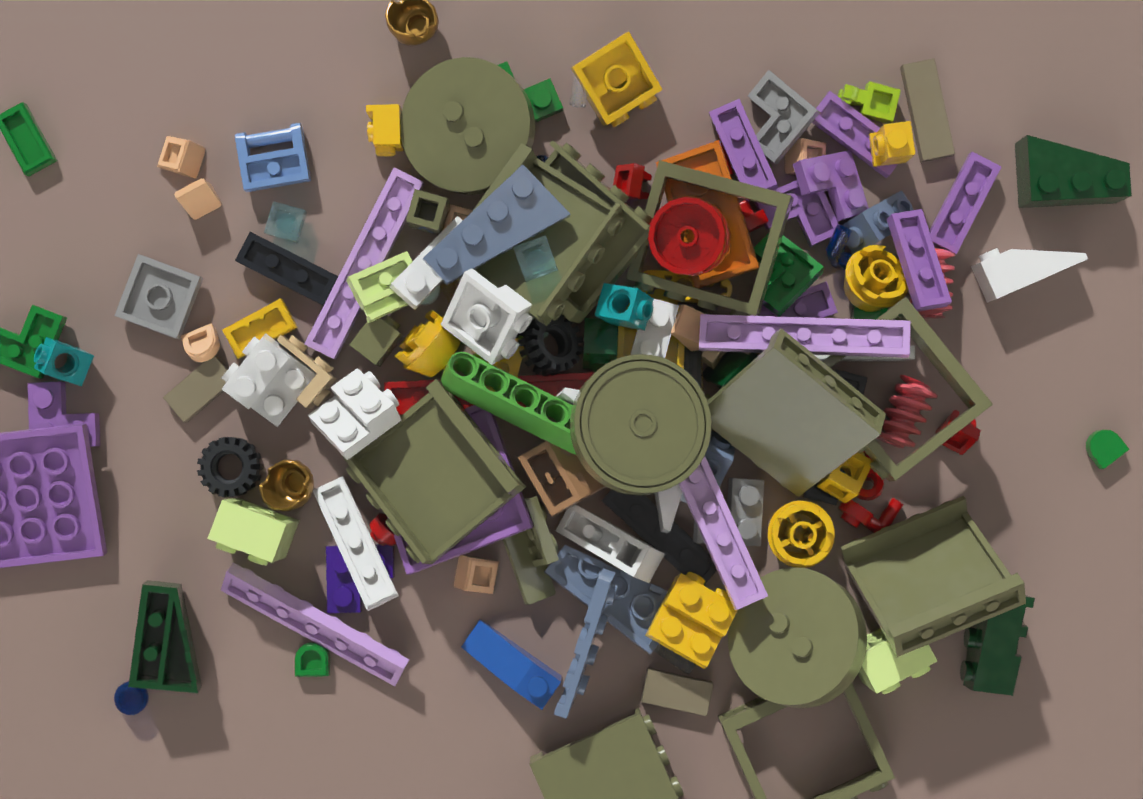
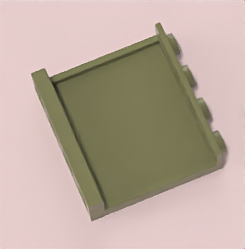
[544,140,653,324]
[473,143,625,326]
[705,328,886,497]
[343,379,526,564]
[841,496,1026,657]
[529,708,684,799]

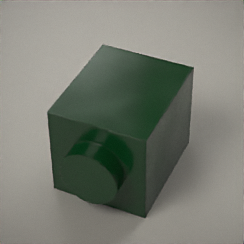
[583,318,618,372]

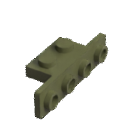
[502,496,559,605]

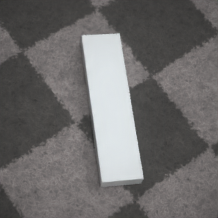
[313,476,399,611]

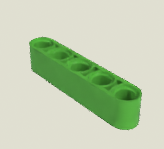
[441,352,576,455]

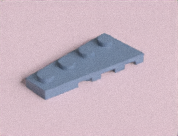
[423,165,571,285]
[544,545,667,654]
[554,568,618,719]

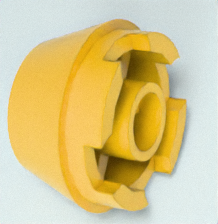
[844,245,908,312]
[395,310,461,377]
[768,501,835,568]

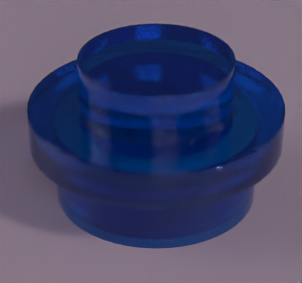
[114,681,149,715]

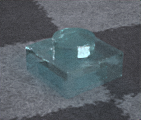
[264,201,307,243]
[513,235,558,282]

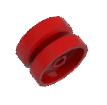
[648,197,731,276]

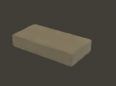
[163,355,228,423]
[641,668,714,716]

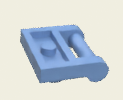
[235,123,311,192]

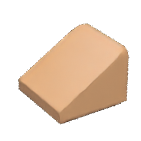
[157,136,205,178]
[785,138,826,175]
[174,178,222,220]
[671,304,704,351]
[454,555,499,594]

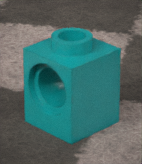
[595,283,654,331]
[34,337,94,387]

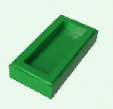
[0,102,58,177]

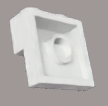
[440,269,532,365]
[221,333,317,427]
[308,368,401,460]

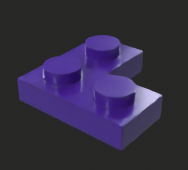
[326,544,395,613]

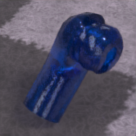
[826,225,853,270]

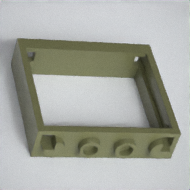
[626,160,794,316]
[822,297,993,482]
[718,683,895,799]

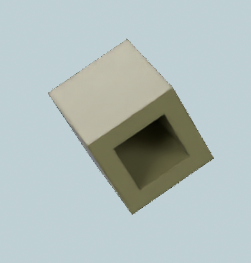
[406,189,450,235]
[349,315,404,367]

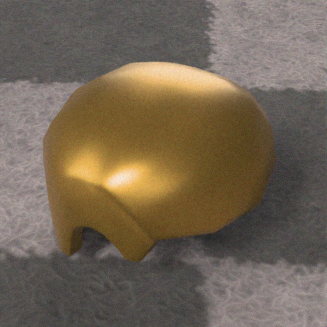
[385,0,439,46]
[259,460,314,511]

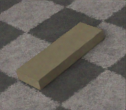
[900,58,955,163]

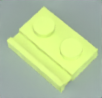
[346,251,413,323]

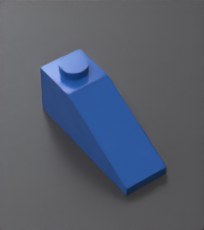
[461,619,562,710]

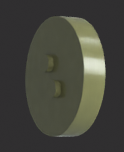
[400,57,535,195]
[570,354,711,495]
[728,568,867,708]

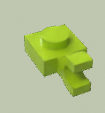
[838,81,901,124]

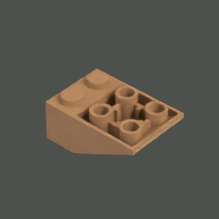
[518,441,606,517]

